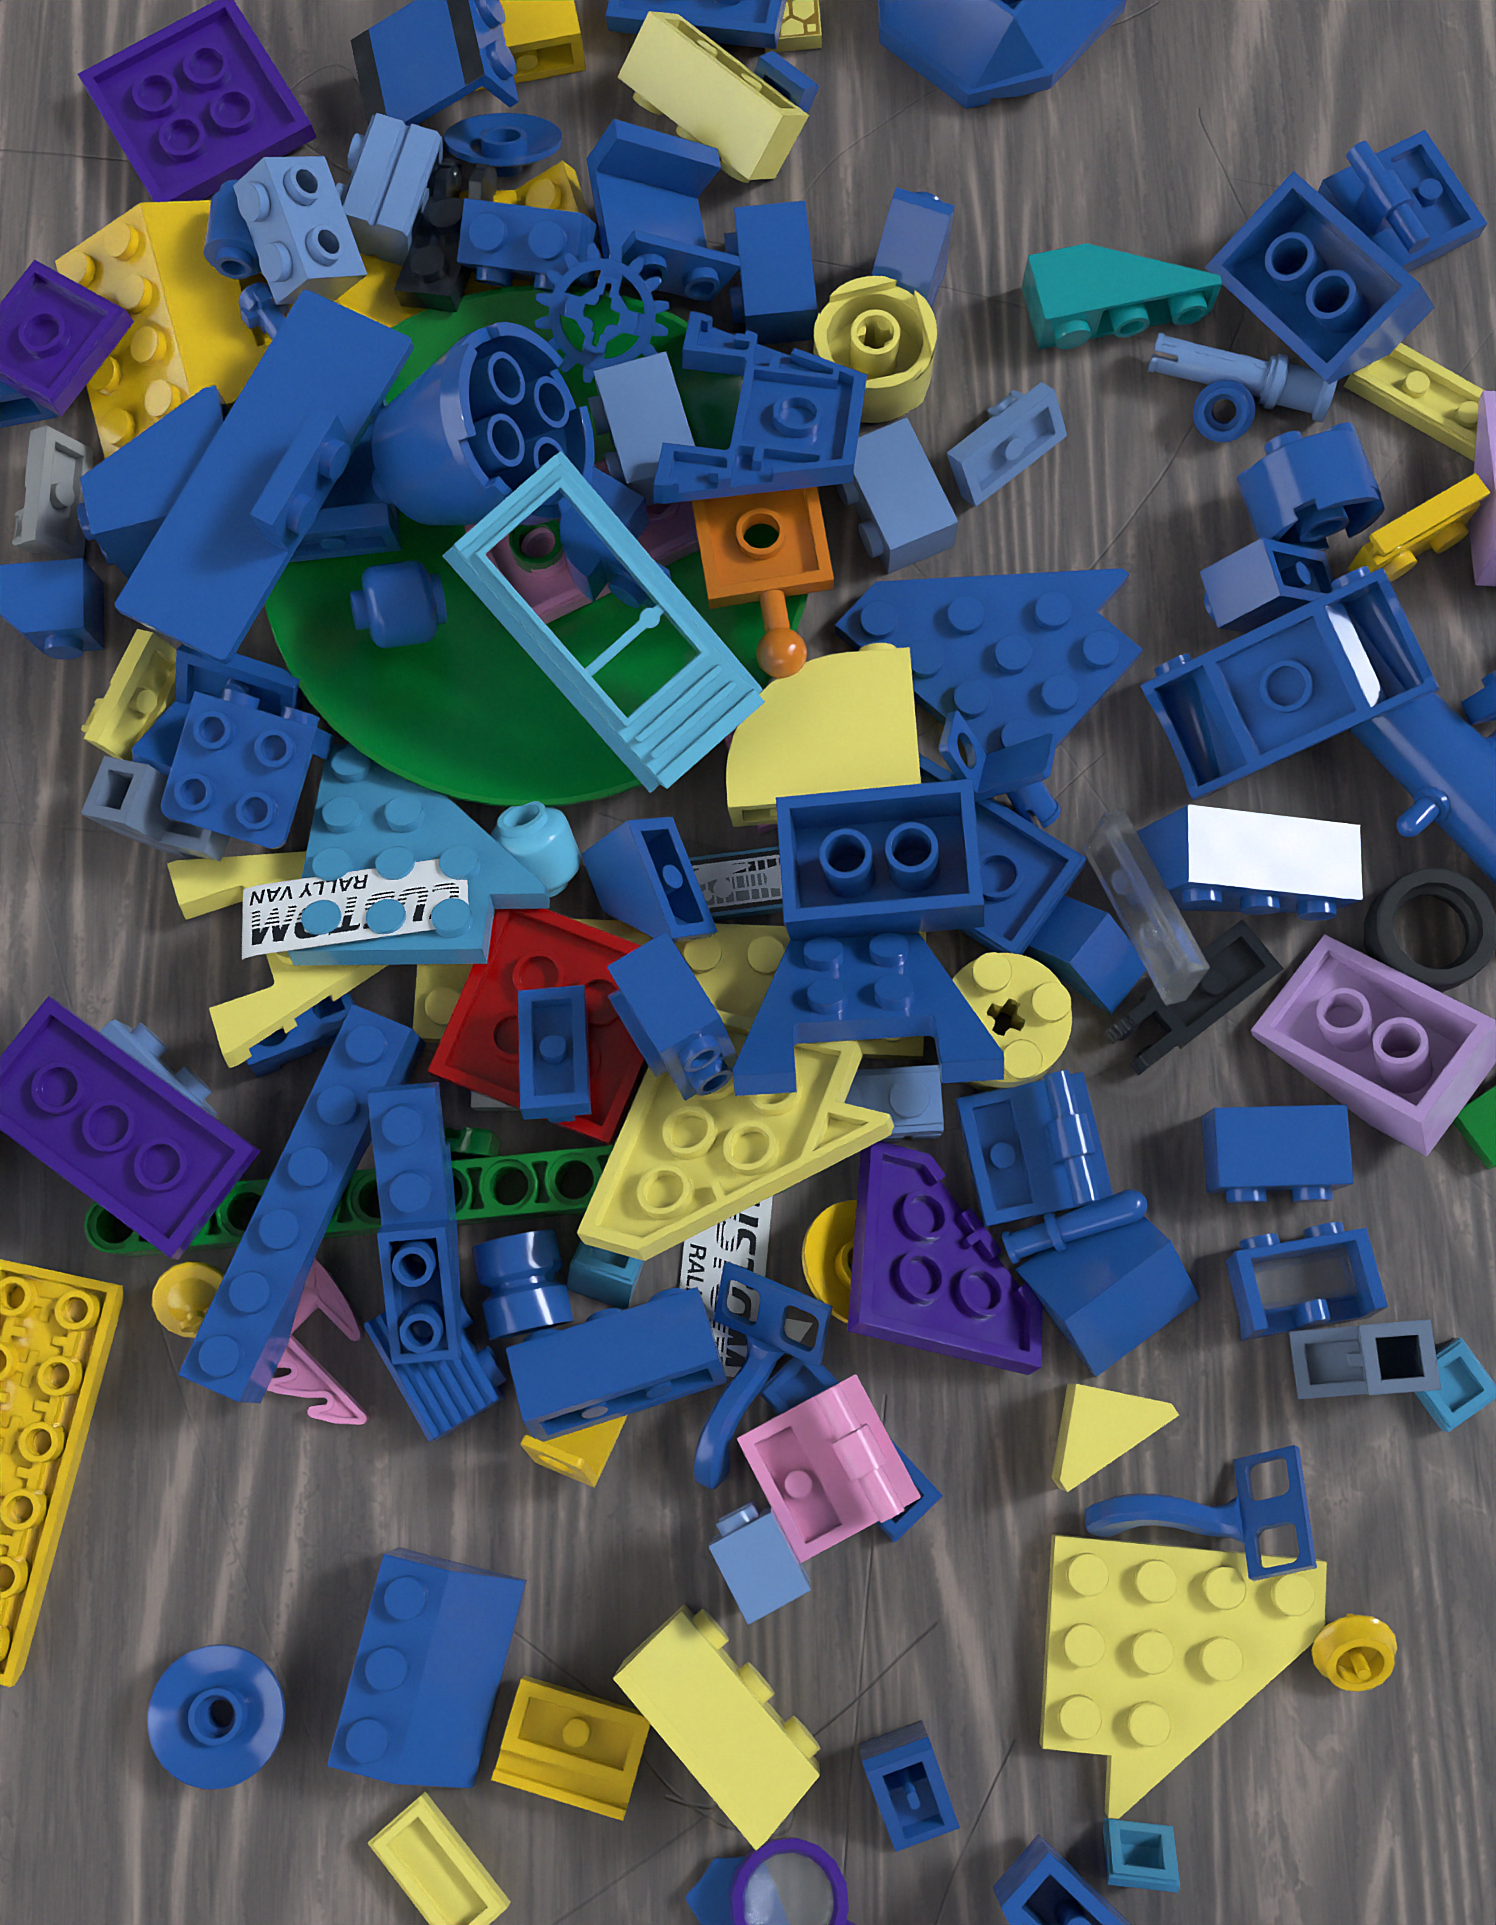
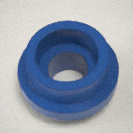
[1193,379,1255,442]

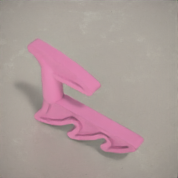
[267,1257,370,1425]

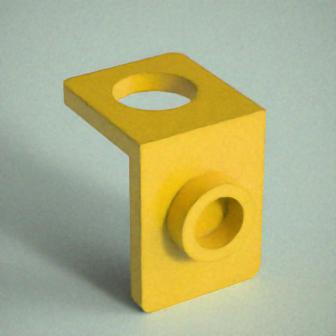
[520,1415,628,1488]

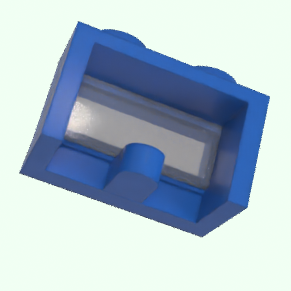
[1225,1222,1388,1341]

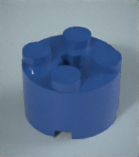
[1236,422,1385,551]

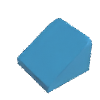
[567,1240,645,1309]

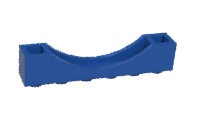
[178,1004,426,1403]

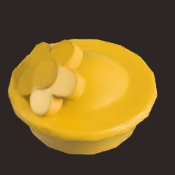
[152,1262,224,1338]
[1311,1613,1397,1692]

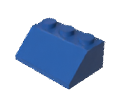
[1205,171,1435,384]
[327,1547,527,1788]

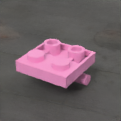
[737,1374,921,1563]

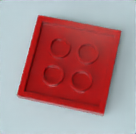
[428,909,646,1146]

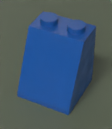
[77,385,230,580]

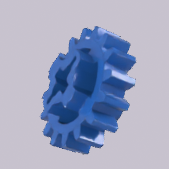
[535,243,669,383]

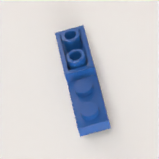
[367,1082,461,1365]

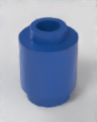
[203,180,262,279]

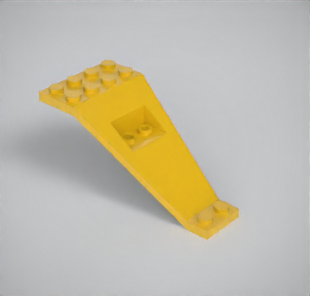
[55,160,603,459]

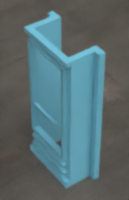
[442,451,765,793]

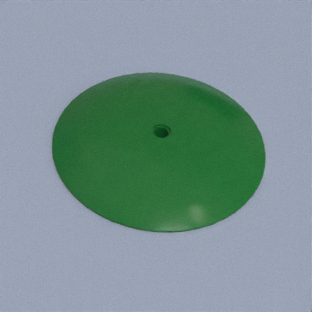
[265,285,808,807]

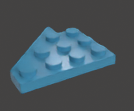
[287,744,550,966]

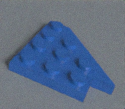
[835,568,1143,754]

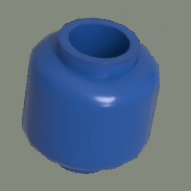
[350,560,447,648]

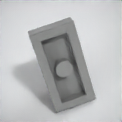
[12,426,94,560]

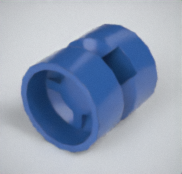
[471,1229,574,1340]

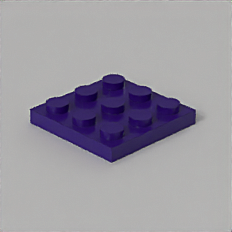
[78,0,317,202]

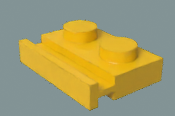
[1347,473,1490,582]
[491,1675,651,1821]

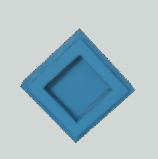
[1414,1337,1496,1432]

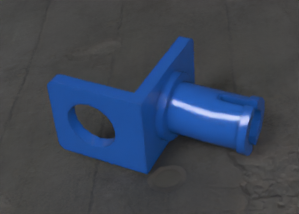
[939,710,1061,829]

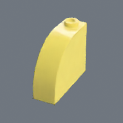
[726,643,921,827]

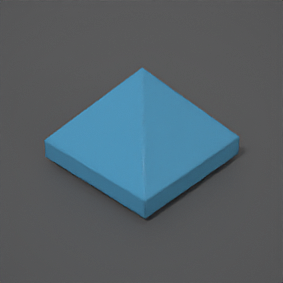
[1103,1818,1180,1893]

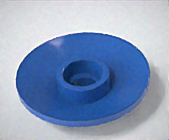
[444,113,562,177]
[147,1644,286,1790]

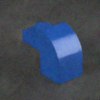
[560,466,671,609]

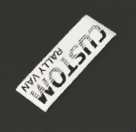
[242,859,470,960]
[680,1196,773,1377]

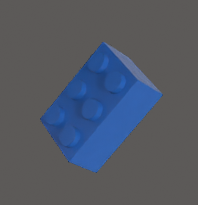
[776,779,985,941]

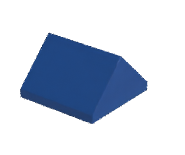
[1014,1216,1200,1377]

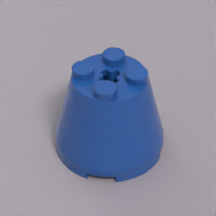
[372,322,595,525]

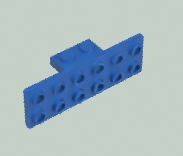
[115,290,414,664]

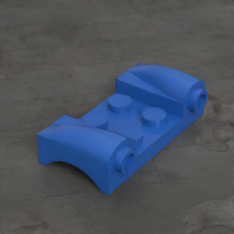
[1140,566,1440,800]

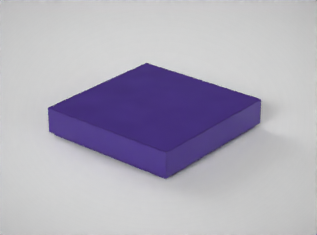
[0,259,134,417]

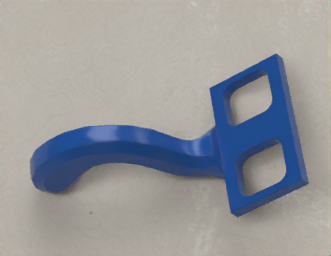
[694,1262,833,1490]
[1085,1445,1317,1581]

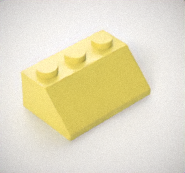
[613,1604,821,1850]

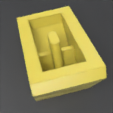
[1051,1384,1179,1492]

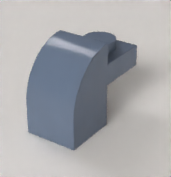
[81,756,231,861]
[1289,1319,1441,1399]

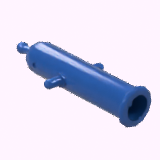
[1349,692,1496,885]

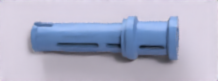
[1147,332,1337,423]

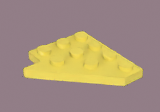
[577,1010,894,1261]
[1039,1534,1327,1819]

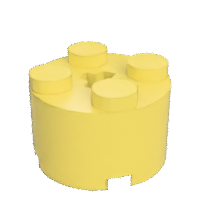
[813,276,937,423]
[952,952,1072,1092]

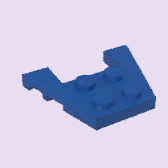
[654,311,867,504]
[733,933,1004,1096]

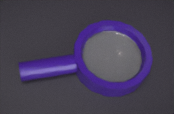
[728,1837,856,1925]

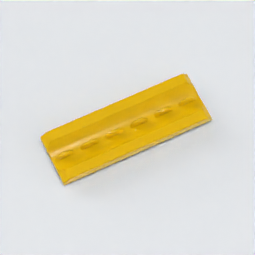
[0,1259,123,1687]

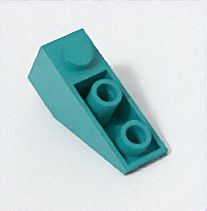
[1022,243,1222,350]

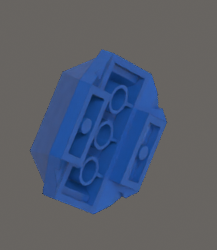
[877,0,1127,109]

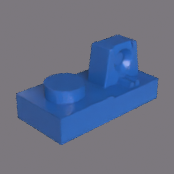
[518,985,591,1123]

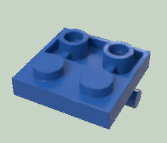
[1318,130,1488,272]
[955,1070,1113,1228]

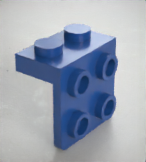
[132,644,303,776]
[161,688,335,849]

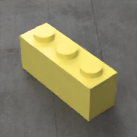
[618,11,809,183]

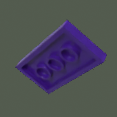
[0,996,260,1260]

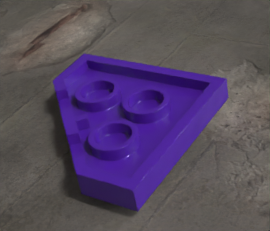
[848,1141,1043,1375]

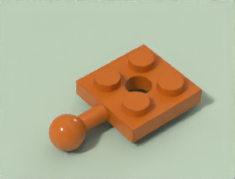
[691,487,834,678]

